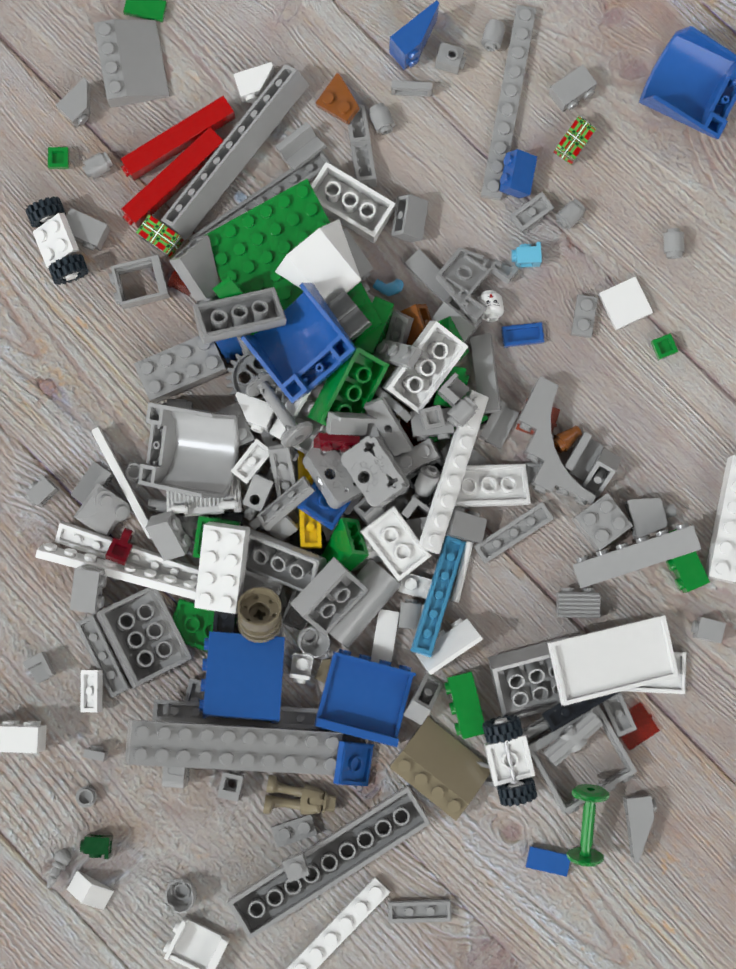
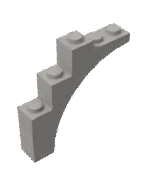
[516,376,596,506]

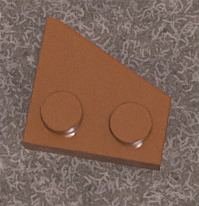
[315,73,360,125]

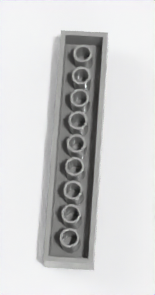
[125,719,343,775]
[227,785,431,940]

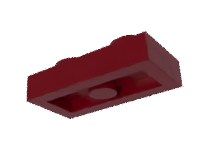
[313,433,360,453]

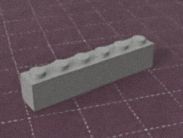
[573,522,701,588]

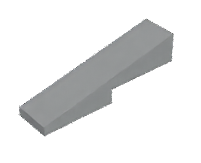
[347,105,377,188]

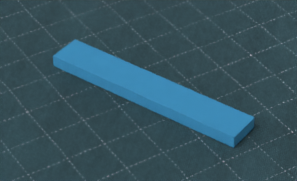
[410,535,466,658]

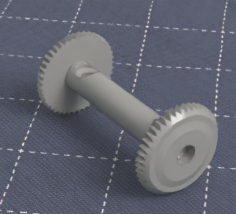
[245,371,313,447]

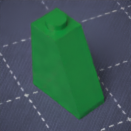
[354,296,394,355]
[321,517,369,572]

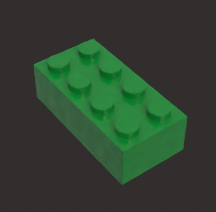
[308,345,389,426]

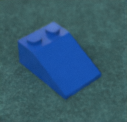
[389,0,439,70]

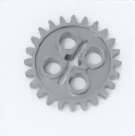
[226,349,276,402]

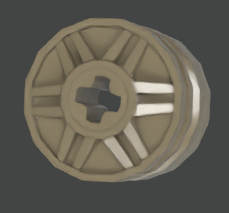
[237,587,282,643]

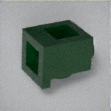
[80,834,113,859]

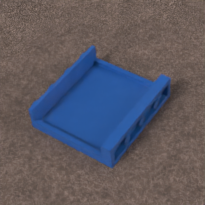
[199,631,285,724]
[314,649,416,747]

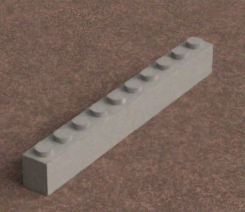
[161,64,309,241]

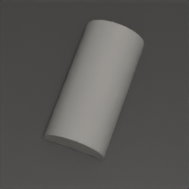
[193,287,286,344]
[246,529,327,592]
[329,559,401,649]

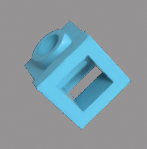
[511,242,542,268]

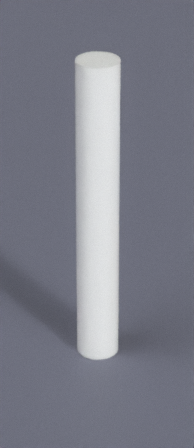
[451,541,474,603]

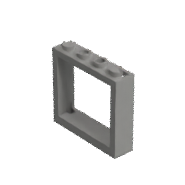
[528,705,637,814]

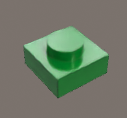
[48,147,70,169]
[651,333,679,361]

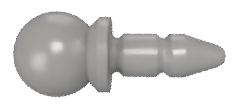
[47,849,71,888]

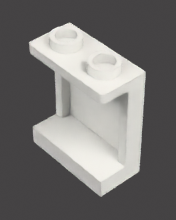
[163,916,230,969]

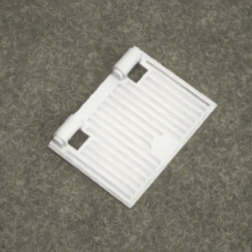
[166,475,242,517]

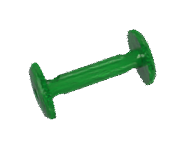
[567,784,609,867]

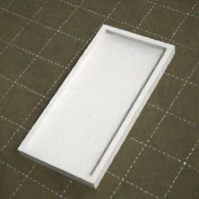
[547,615,679,706]

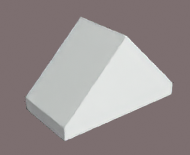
[67,870,114,910]

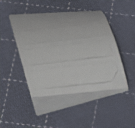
[138,402,239,498]

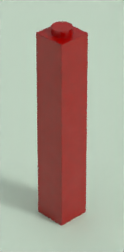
[120,95,236,181]
[121,127,223,228]

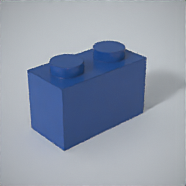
[499,149,537,198]

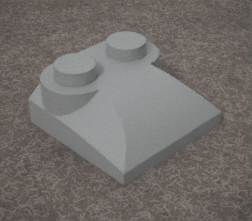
[74,483,131,536]

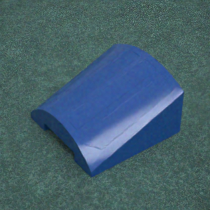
[639,26,736,140]
[240,282,356,403]

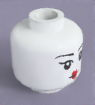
[477,290,504,322]

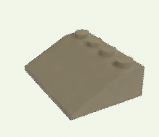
[389,717,490,821]

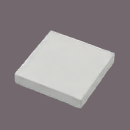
[598,276,653,331]

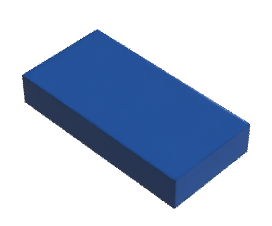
[501,322,545,348]
[525,846,570,877]

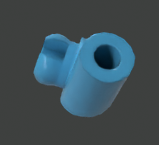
[372,279,404,296]

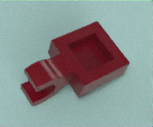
[105,528,133,566]

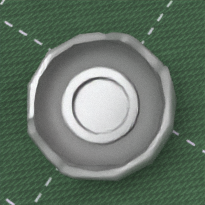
[297,625,331,658]
[165,878,197,913]

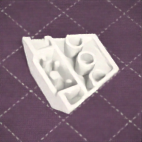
[275,219,362,304]

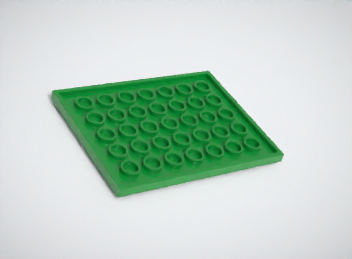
[205,179,383,341]

